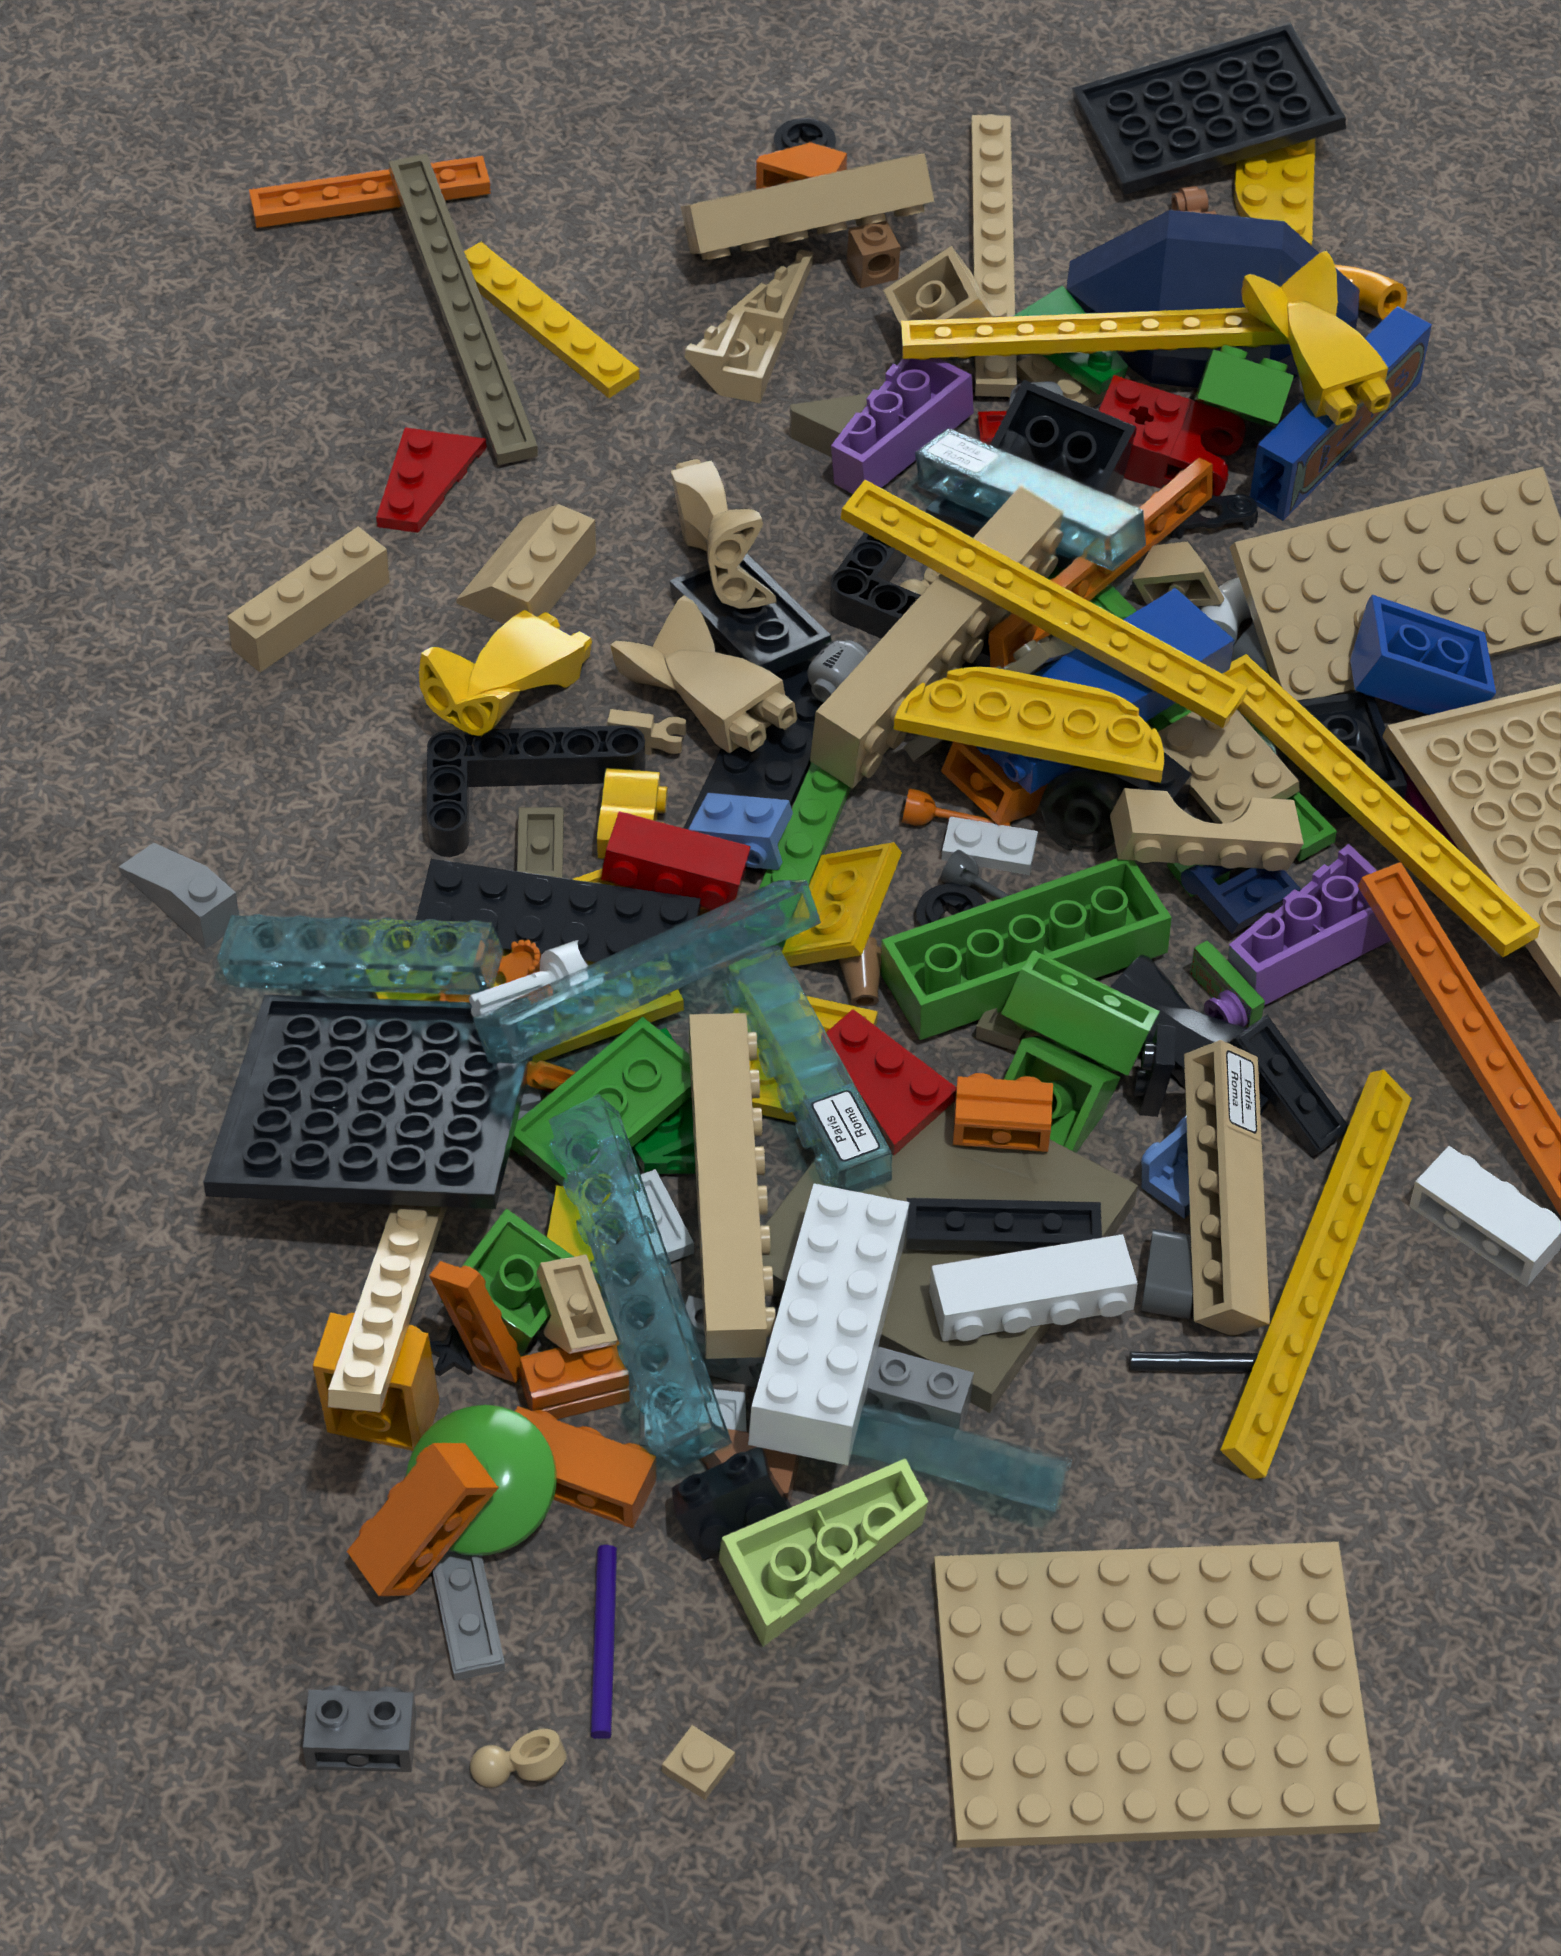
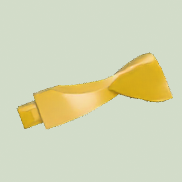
[1241,251,1392,425]
[419,610,592,736]

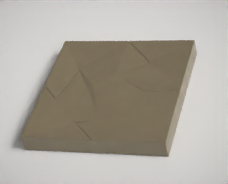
[762,1101,1138,1413]

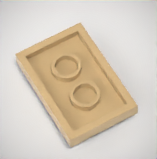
[1158,710,1300,824]

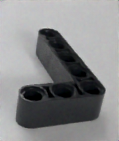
[830,532,990,668]
[427,725,646,857]

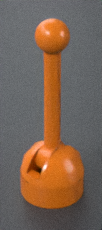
[902,788,1010,826]

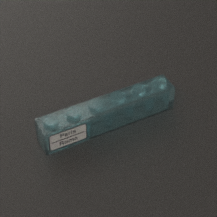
[915,428,1146,571]
[722,945,892,1192]

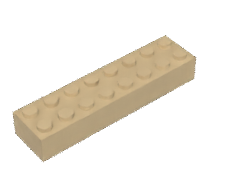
[810,486,1064,789]

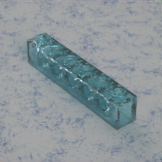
[217,914,504,995]

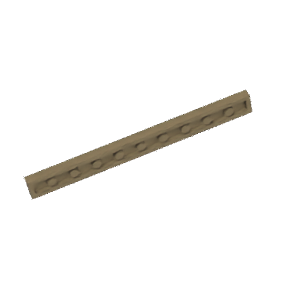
[389,153,538,465]

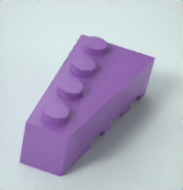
[831,353,974,494]
[1228,844,1391,1005]

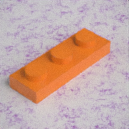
[429,1261,521,1383]

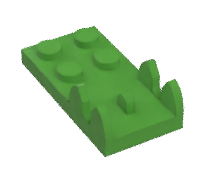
[511,1017,691,1190]

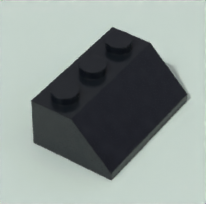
[988,380,1137,509]

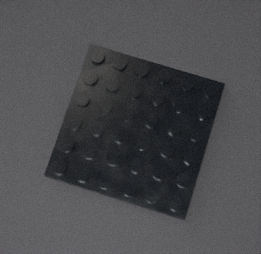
[203,995,542,1209]

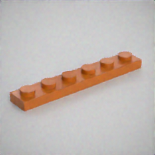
[249,156,491,228]

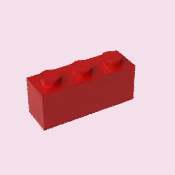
[600,811,751,915]

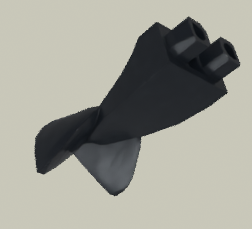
[1111,954,1270,1116]

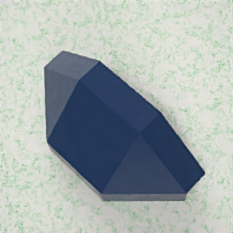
[1066,210,1360,388]

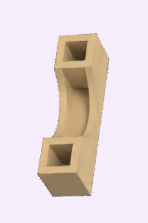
[1110,788,1304,871]

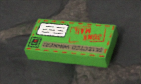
[1190,941,1265,1028]

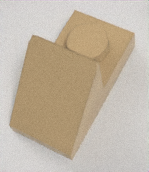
[536,1255,618,1354]

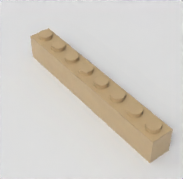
[689,1013,776,1359]

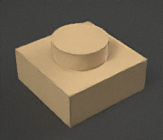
[662,1725,735,1800]

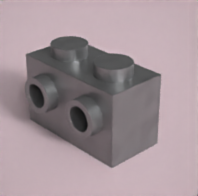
[303,1685,417,1772]

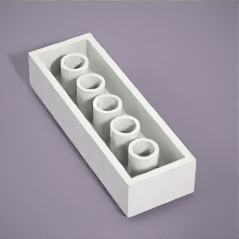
[748,1184,910,1465]

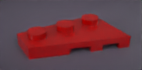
[376,427,487,533]
[821,1009,957,1156]

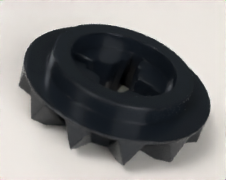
[774,118,836,152]
[916,883,986,926]

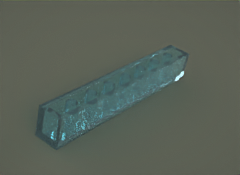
[473,880,821,1064]

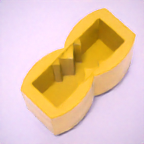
[597,768,668,859]

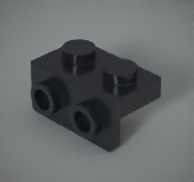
[671,1447,792,1560]

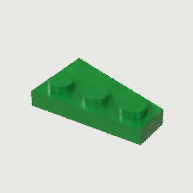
[1012,285,1128,395]

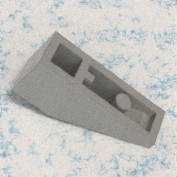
[118,843,241,949]

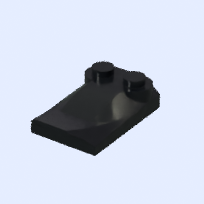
[1296,692,1407,818]

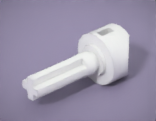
[469,940,603,1021]

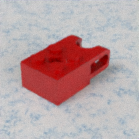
[1099,375,1246,496]

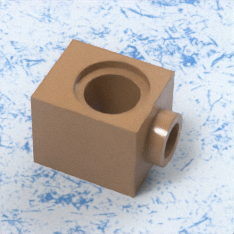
[847,220,900,289]

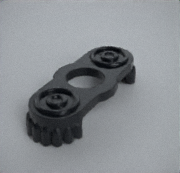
[1167,494,1258,539]

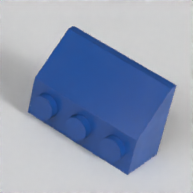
[1350,595,1496,715]

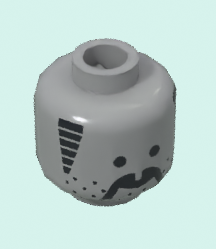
[807,640,868,703]

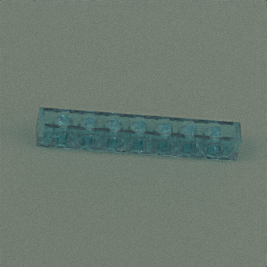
[549,1094,732,1469]

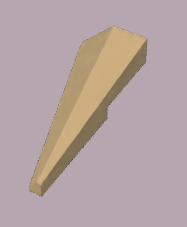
[685,250,813,403]

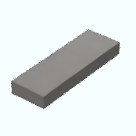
[432,1550,505,1681]

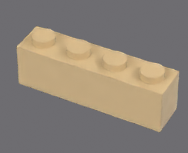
[227,527,390,672]

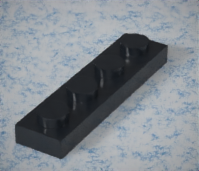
[906,1198,1102,1252]

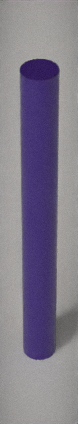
[591,1545,617,1739]

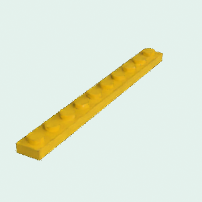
[901,308,1290,360]
[840,480,1248,728]
[1223,654,1540,957]
[1220,1069,1412,1479]

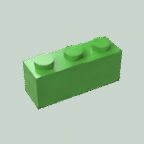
[1001,950,1160,1076]

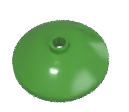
[406,1405,557,1556]

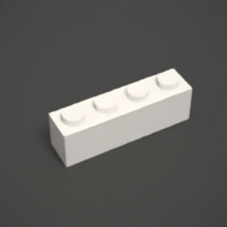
[929,1234,1138,1342]

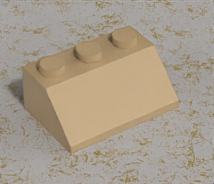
[457,504,596,624]

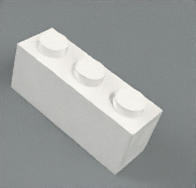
[1409,1146,1561,1287]

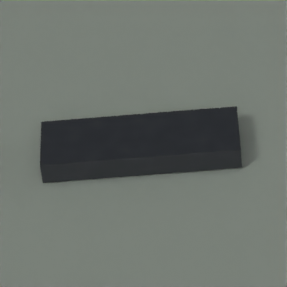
[1228,1014,1349,1157]

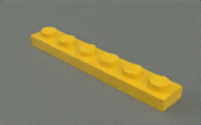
[464,242,640,398]

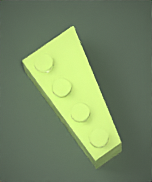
[719,1458,928,1647]

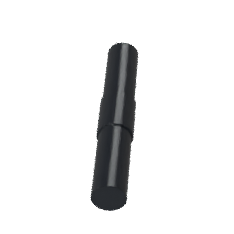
[1129,1351,1258,1373]

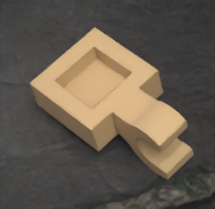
[607,709,686,755]

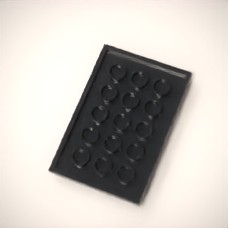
[1072,23,1346,195]

